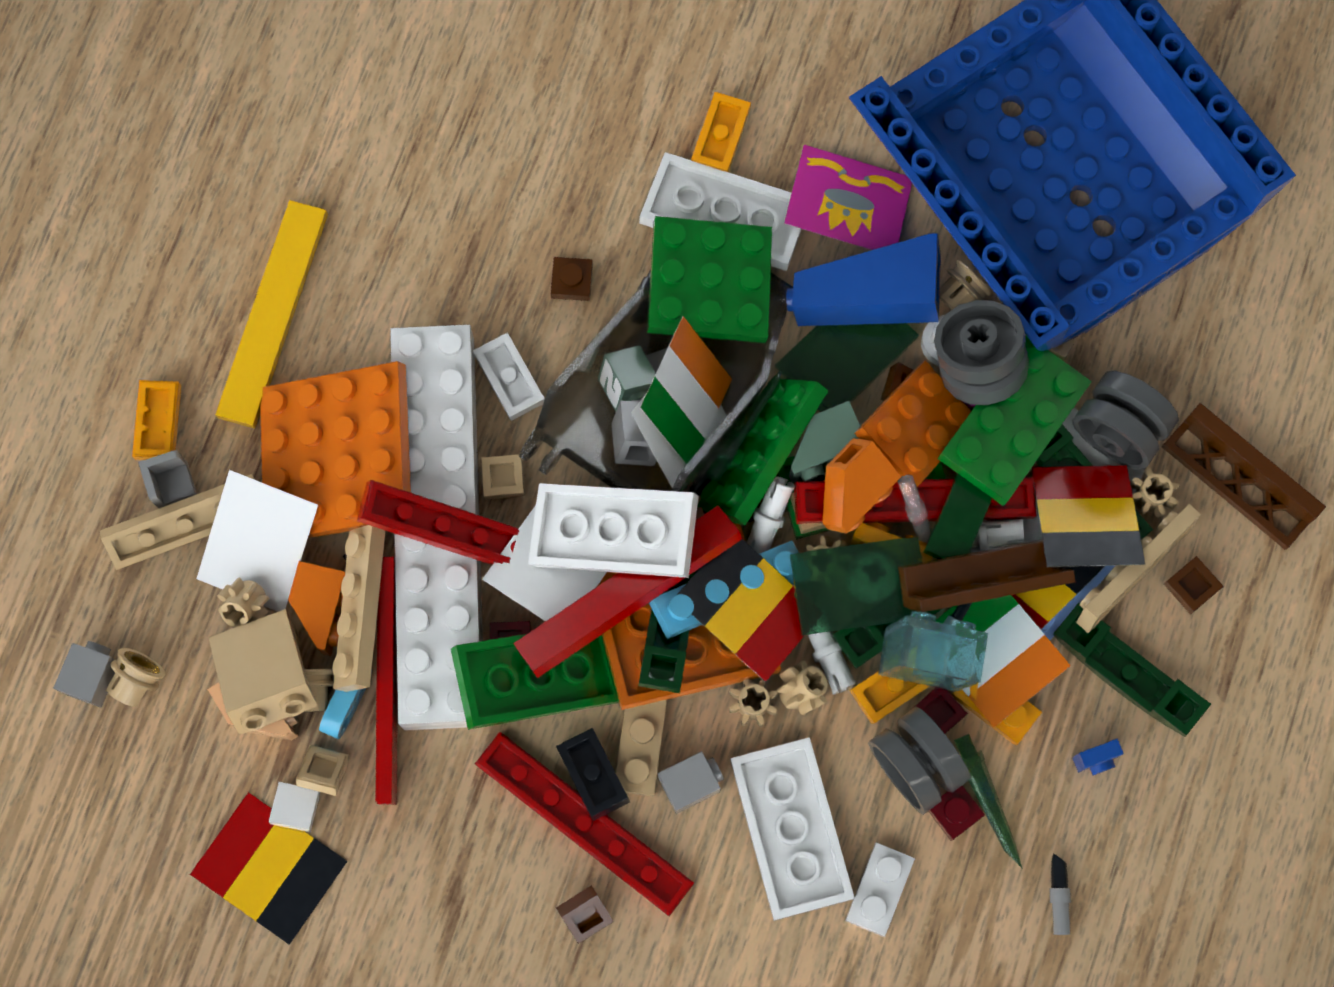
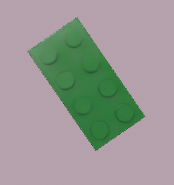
[937,335,1092,506]
[697,378,829,525]
[451,634,619,730]

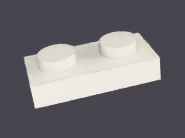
[473,332,546,421]
[845,842,915,937]

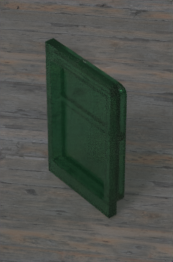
[775,323,919,412]
[789,537,931,636]

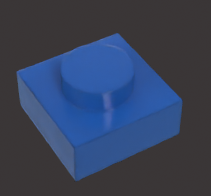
[1072,739,1124,776]

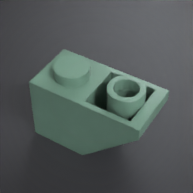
[789,401,860,483]

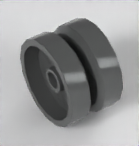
[934,300,1029,405]
[1073,371,1179,469]
[868,706,971,815]

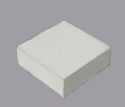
[269,782,320,832]

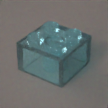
[878,612,988,691]

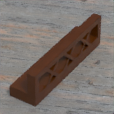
[1162,403,1326,550]
[898,539,1075,612]

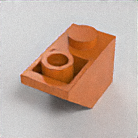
[823,438,901,534]
[288,561,345,656]

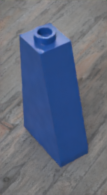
[786,233,941,326]

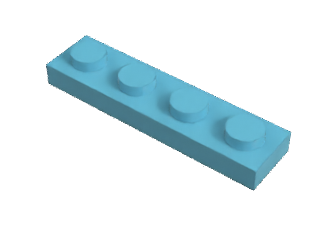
[649,540,811,639]

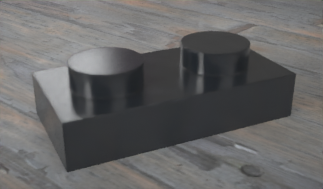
[556,728,630,821]

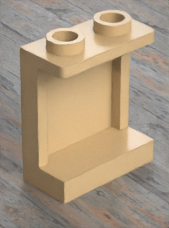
[208,609,317,734]

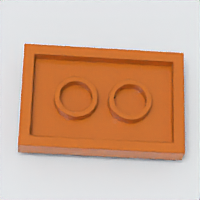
[854,360,971,493]

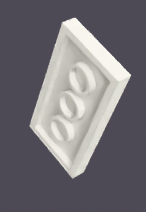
[639,152,802,271]
[528,483,699,578]
[730,737,855,921]

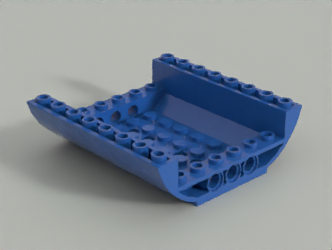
[849,0,1296,351]

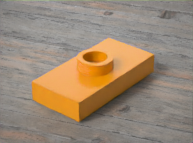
[132,380,182,460]

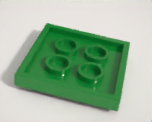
[647,216,772,343]

